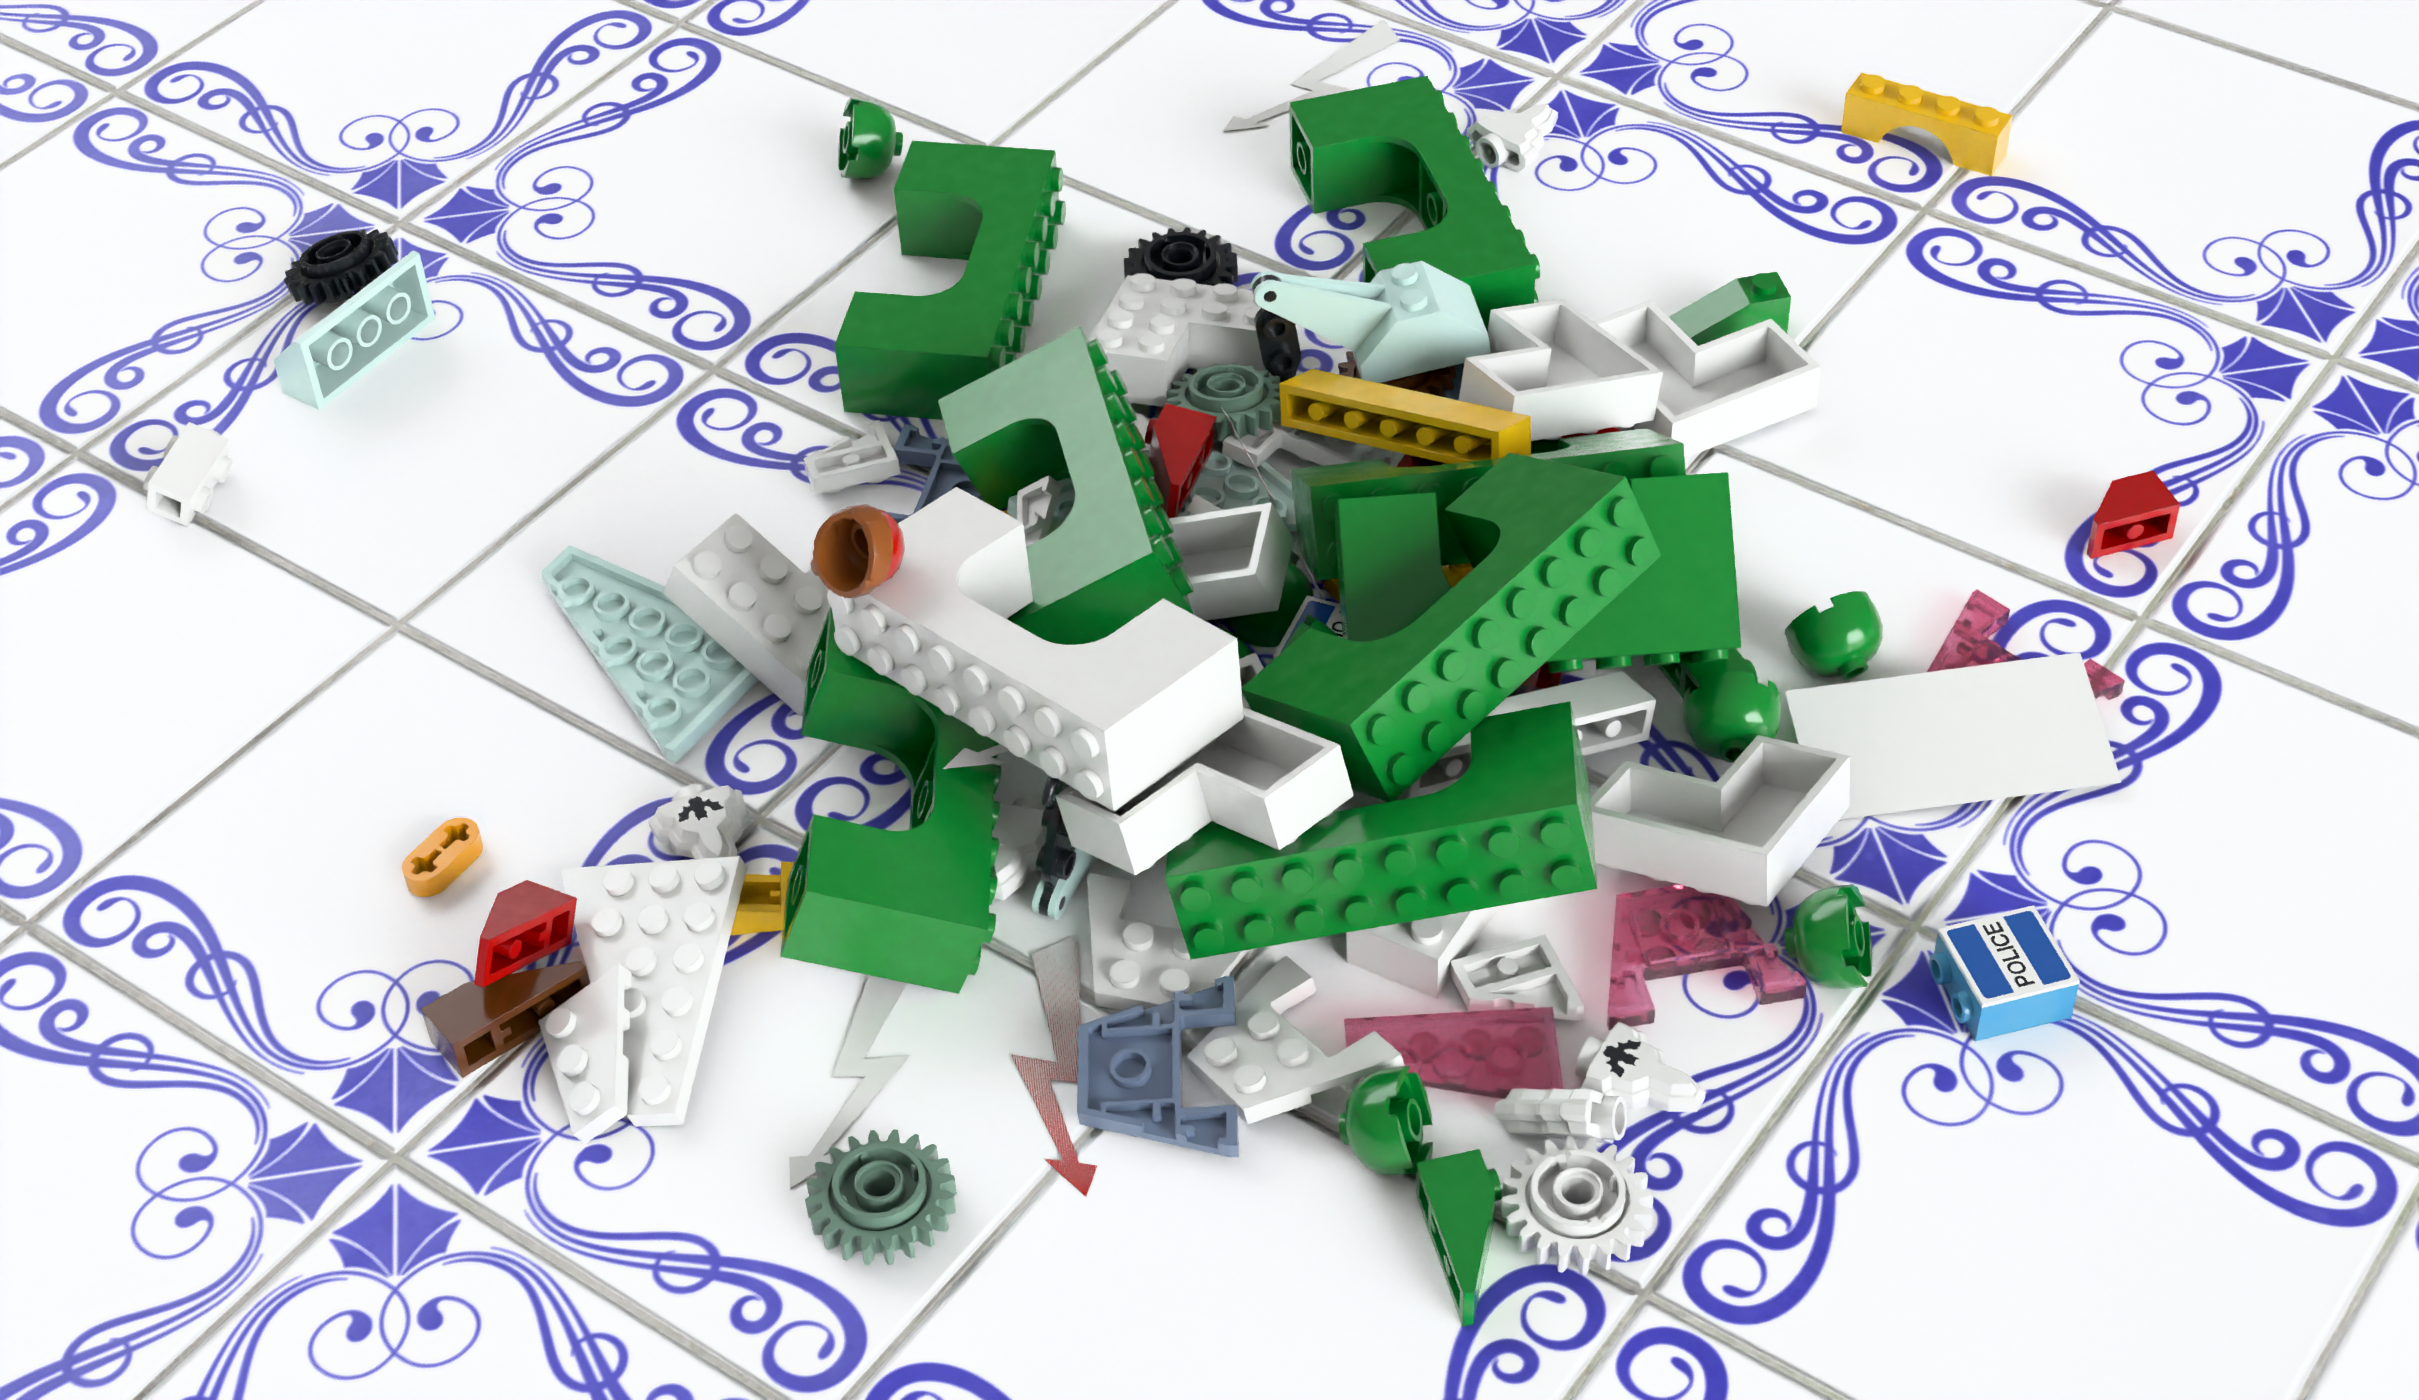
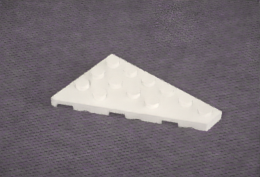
[561,856,747,1127]

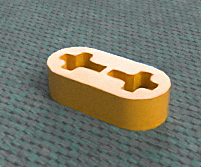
[401,817,483,897]

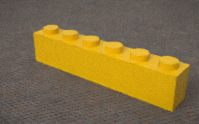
[1279,369,1531,464]

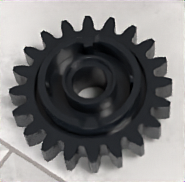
[1124,227,1238,286]
[284,229,399,305]

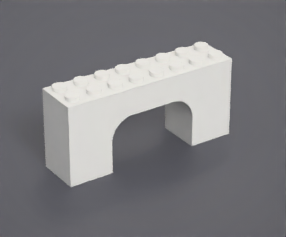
[827,487,1244,812]

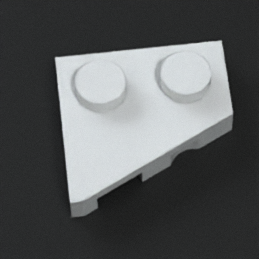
[1450,934,1584,1021]

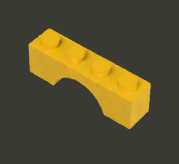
[1841,72,2013,176]

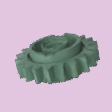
[1166,363,1281,441]
[805,1129,957,1266]

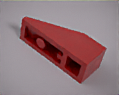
[1145,403,1217,518]
[474,880,577,988]

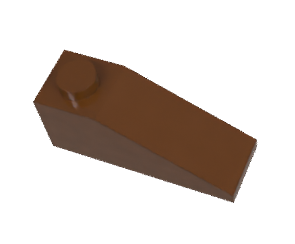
[421,961,590,1078]

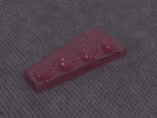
[1344,1007,1563,1099]

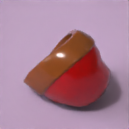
[810,504,905,598]

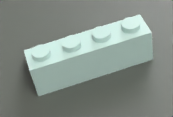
[273,251,436,410]

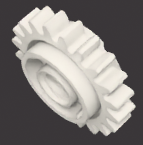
[1501,1136,1654,1274]

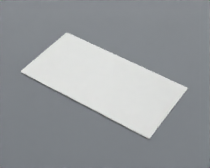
[1785,653,2121,820]

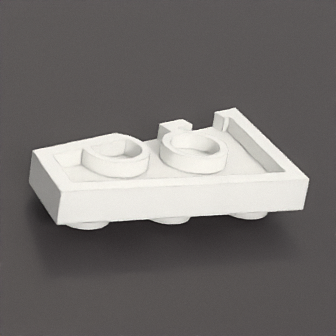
[539,963,631,1143]

